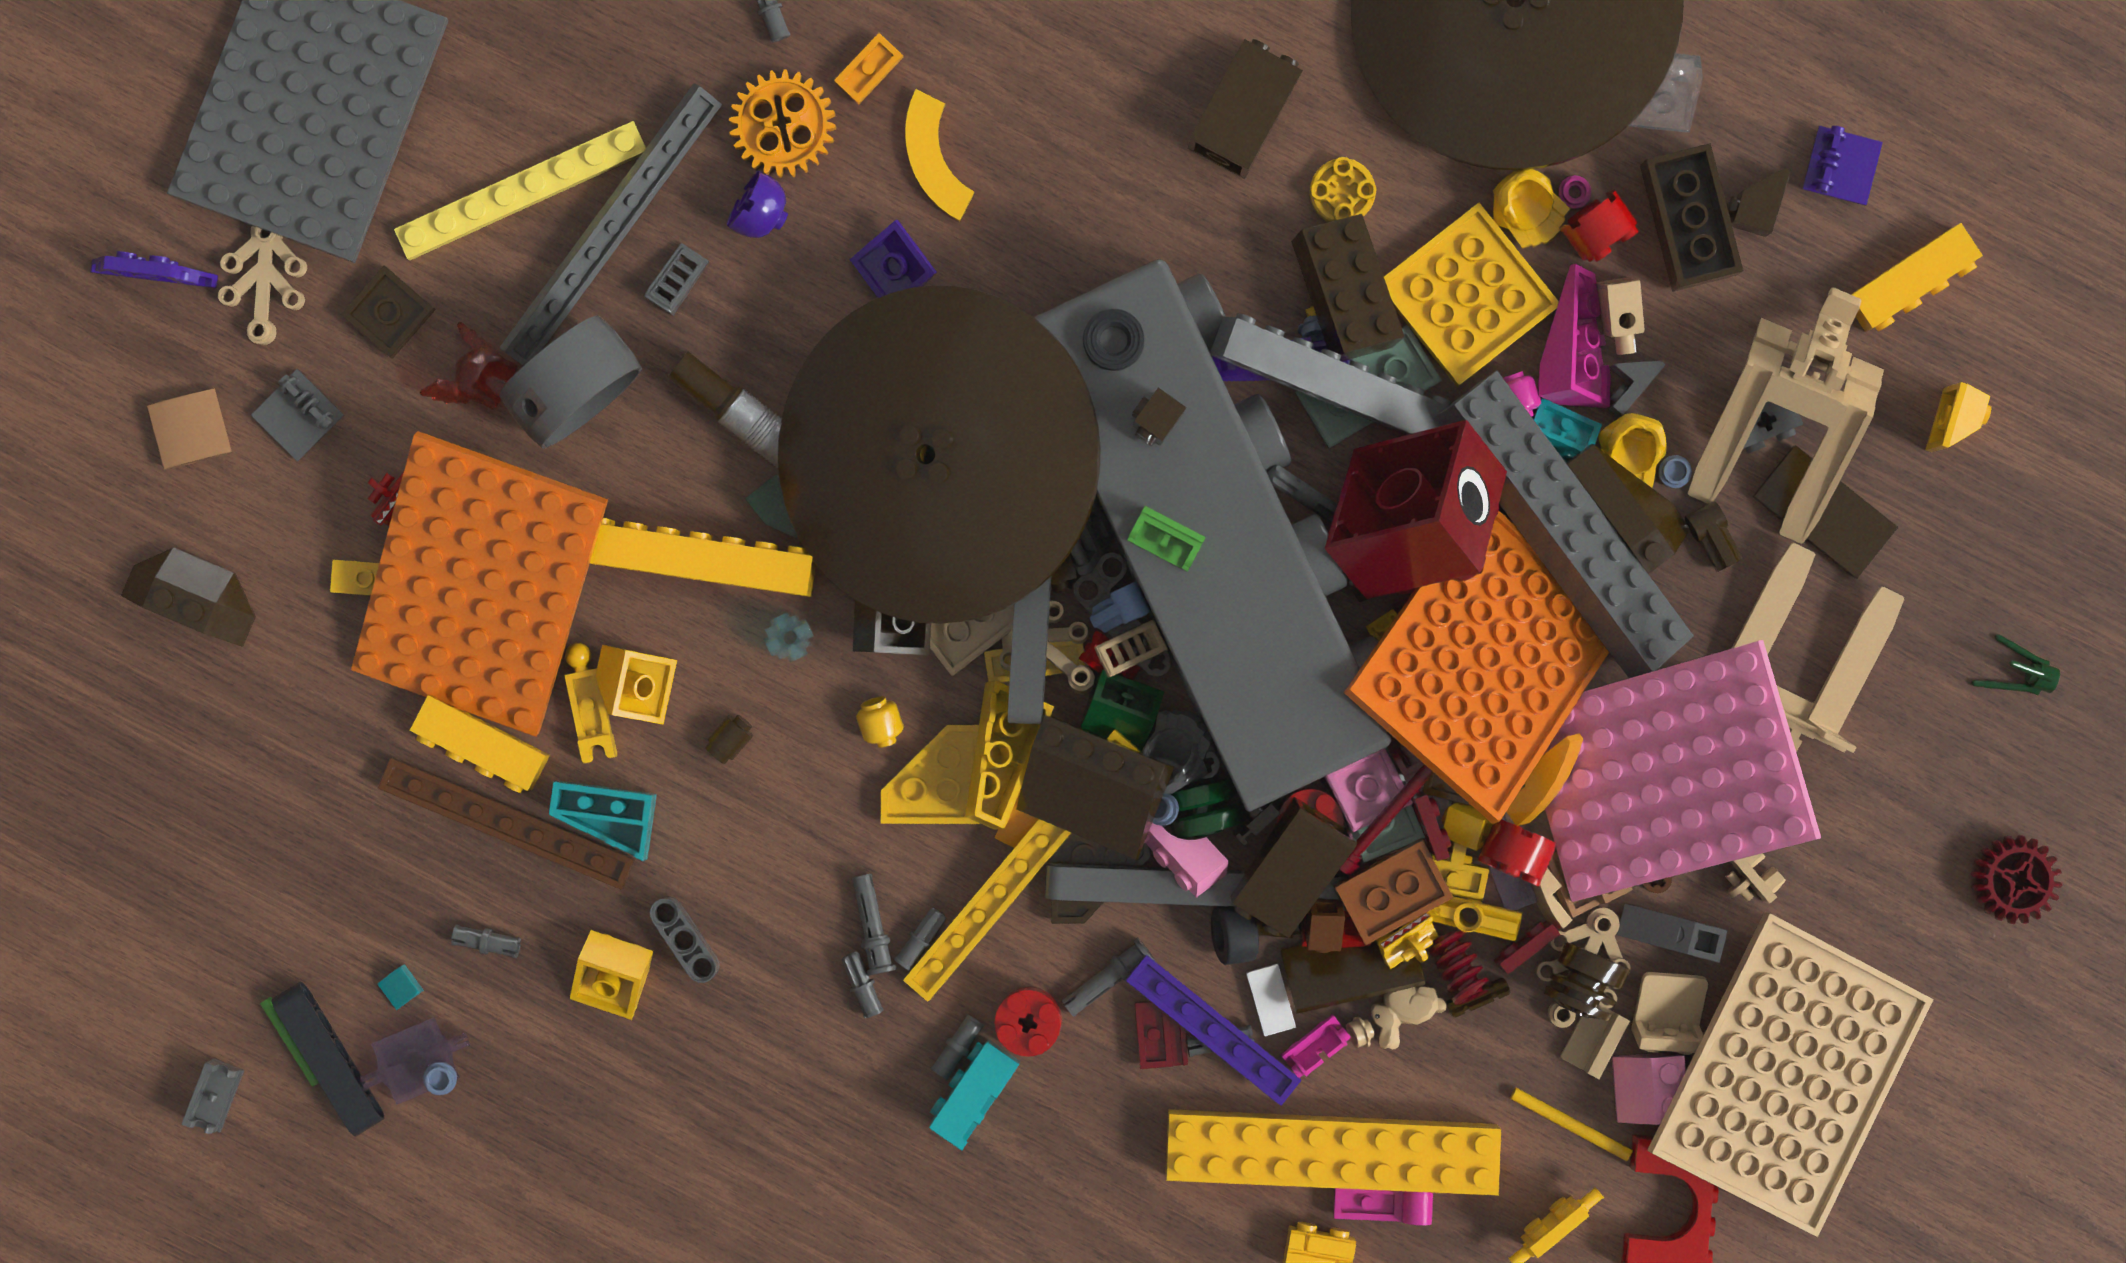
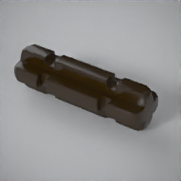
[1446,978,1511,1018]

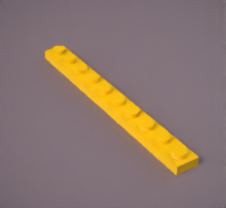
[903,729,1141,1002]

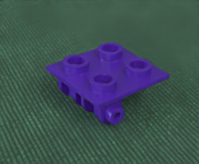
[1803,126,1883,206]

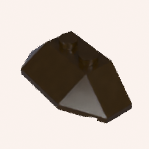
[121,547,256,647]

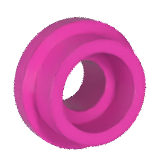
[1558,175,1591,209]

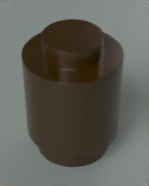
[705,714,753,764]

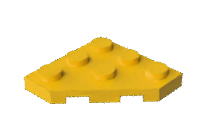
[881,725,980,824]

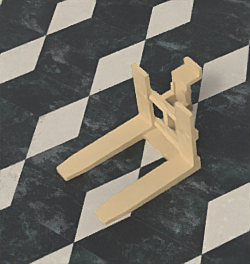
[1688,288,1884,544]
[1731,543,1904,753]

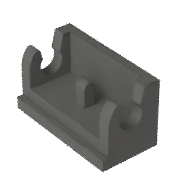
[181,1059,245,1134]

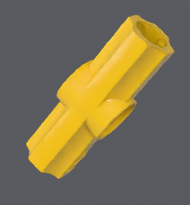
[1428,896,1522,941]

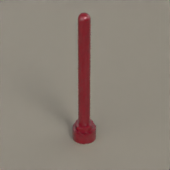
[1340,764,1434,876]

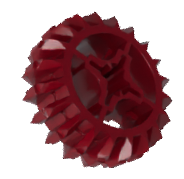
[1970,835,2063,924]

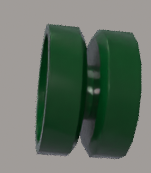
[1171,777,1244,839]

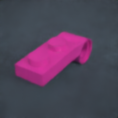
[1333,1188,1433,1225]

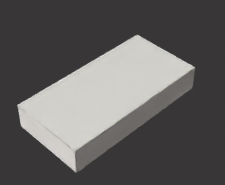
[1246,963,1296,1036]

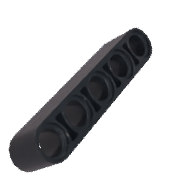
[271,981,385,1137]

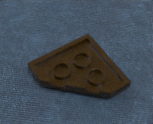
[1051,833,1150,924]

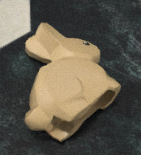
[1371,986,1446,1050]

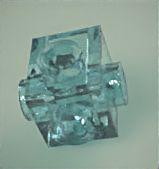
[764,613,814,663]

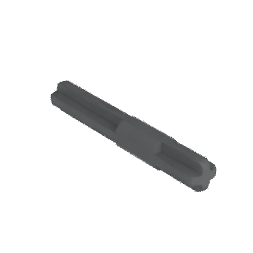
[1267,465,1337,523]

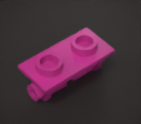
[1281,1014,1351,1078]

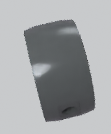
[499,315,642,449]

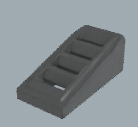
[644,243,709,316]

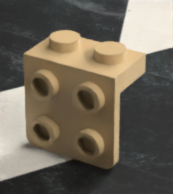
[1631,972,1708,1055]

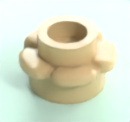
[1346,1017,1374,1048]

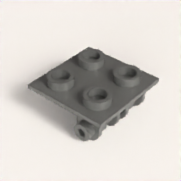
[251,369,344,462]

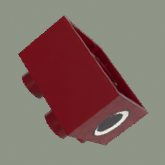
[1324,419,1507,599]

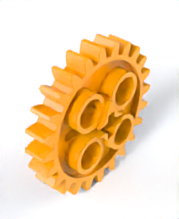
[729,69,836,178]

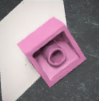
[1612,1052,1686,1125]

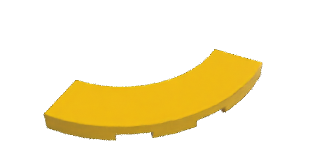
[905,89,974,222]

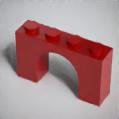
[1621,1134,1719,1263]

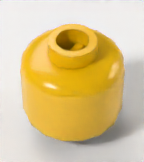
[856,696,904,748]

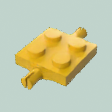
[1508,1187,1604,1263]

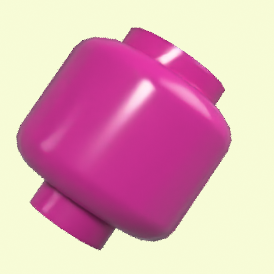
[1503,371,1541,417]

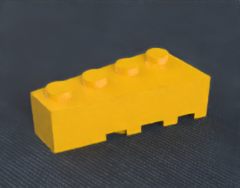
[965,680,1054,830]

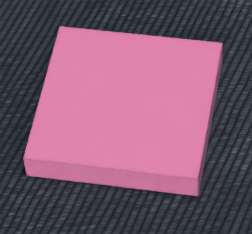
[1325,748,1413,833]

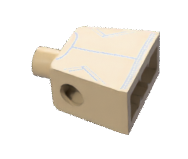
[1596,277,1645,355]

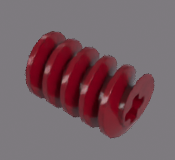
[1430,930,1489,1005]

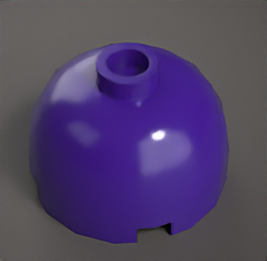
[727,170,788,238]

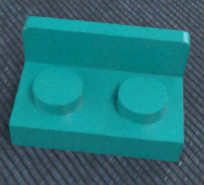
[1533,398,1602,463]

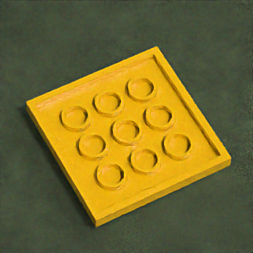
[1384,202,1559,387]

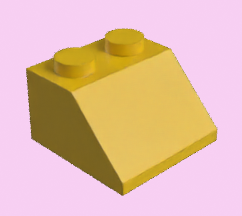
[570,930,653,1020]

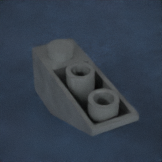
[1616,903,1728,963]

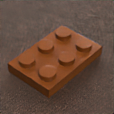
[1333,838,1453,945]

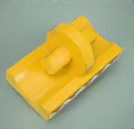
[1376,912,1439,970]

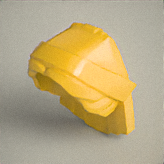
[1493,169,1570,249]
[1598,413,1666,488]

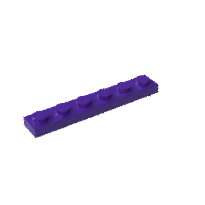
[1125,955,1301,1106]

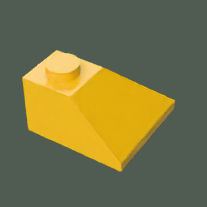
[1925,382,1991,452]
[595,645,677,724]

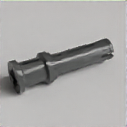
[851,874,896,976]
[1061,937,1155,1017]

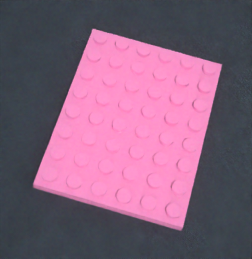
[1542,640,1821,902]

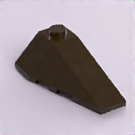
[1566,444,1690,574]

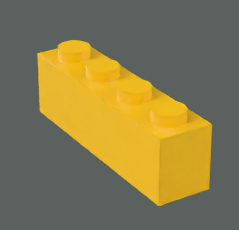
[1851,223,1983,332]
[410,695,550,793]

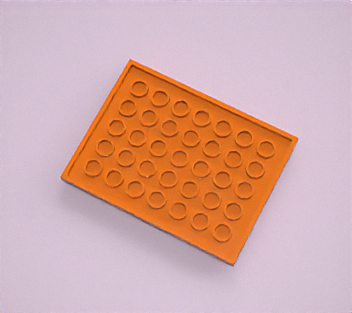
[351,431,608,737]
[1344,511,1609,824]

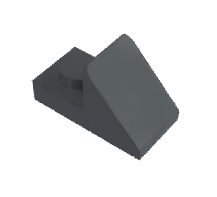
[1608,361,1665,418]

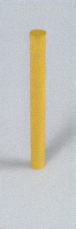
[1510,1087,1633,1161]

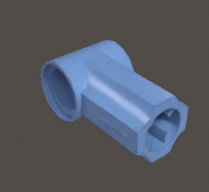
[1090,581,1151,633]

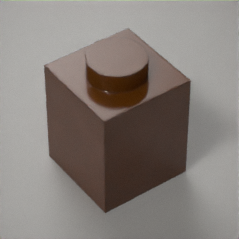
[1304,899,1345,953]

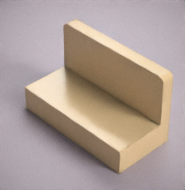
[1560,1005,1630,1079]

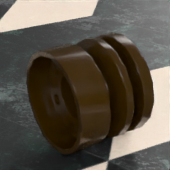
[1543,942,1630,1022]

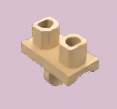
[1725,853,1786,904]

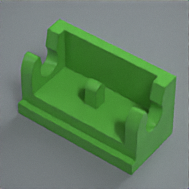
[1127,506,1206,572]

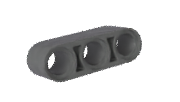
[650,896,720,983]

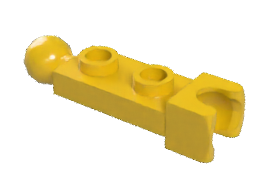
[564,643,617,764]

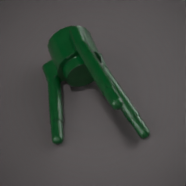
[1972,634,2060,695]

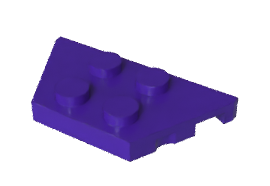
[90,251,218,288]

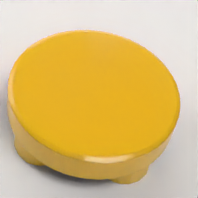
[1309,157,1376,222]

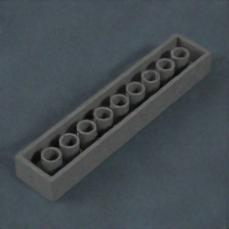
[1435,371,1694,678]

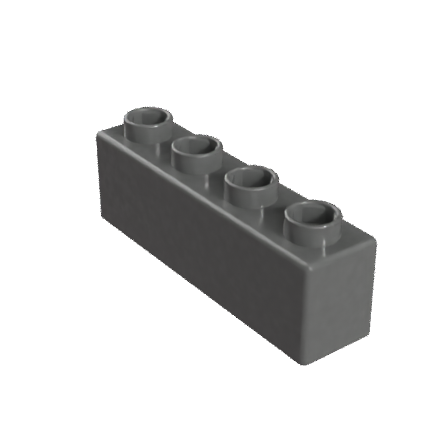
[1034,259,1391,812]

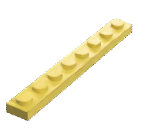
[394,121,646,260]

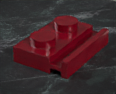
[1411,790,1451,861]
[1494,920,1560,974]
[1135,1001,1188,1069]

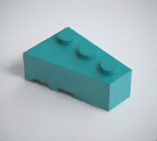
[549,781,657,861]
[929,1038,1020,1151]

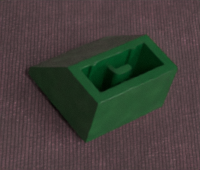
[1079,669,1164,752]

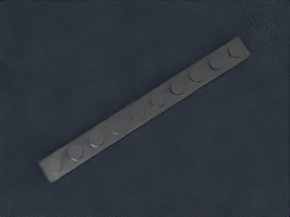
[499,83,722,366]

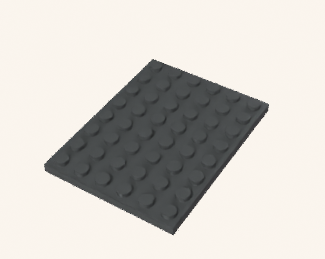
[167,0,449,263]

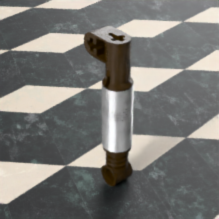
[667,351,782,468]

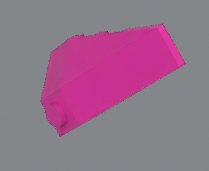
[1538,264,1611,408]

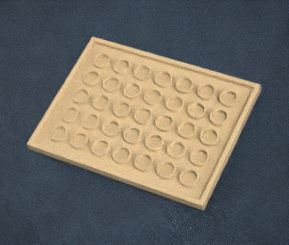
[1647,912,1934,1237]

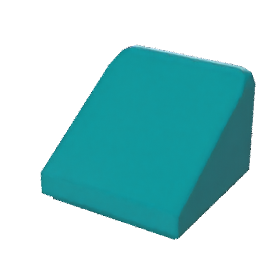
[378,964,424,1010]

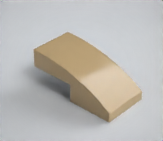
[1529,868,1573,929]

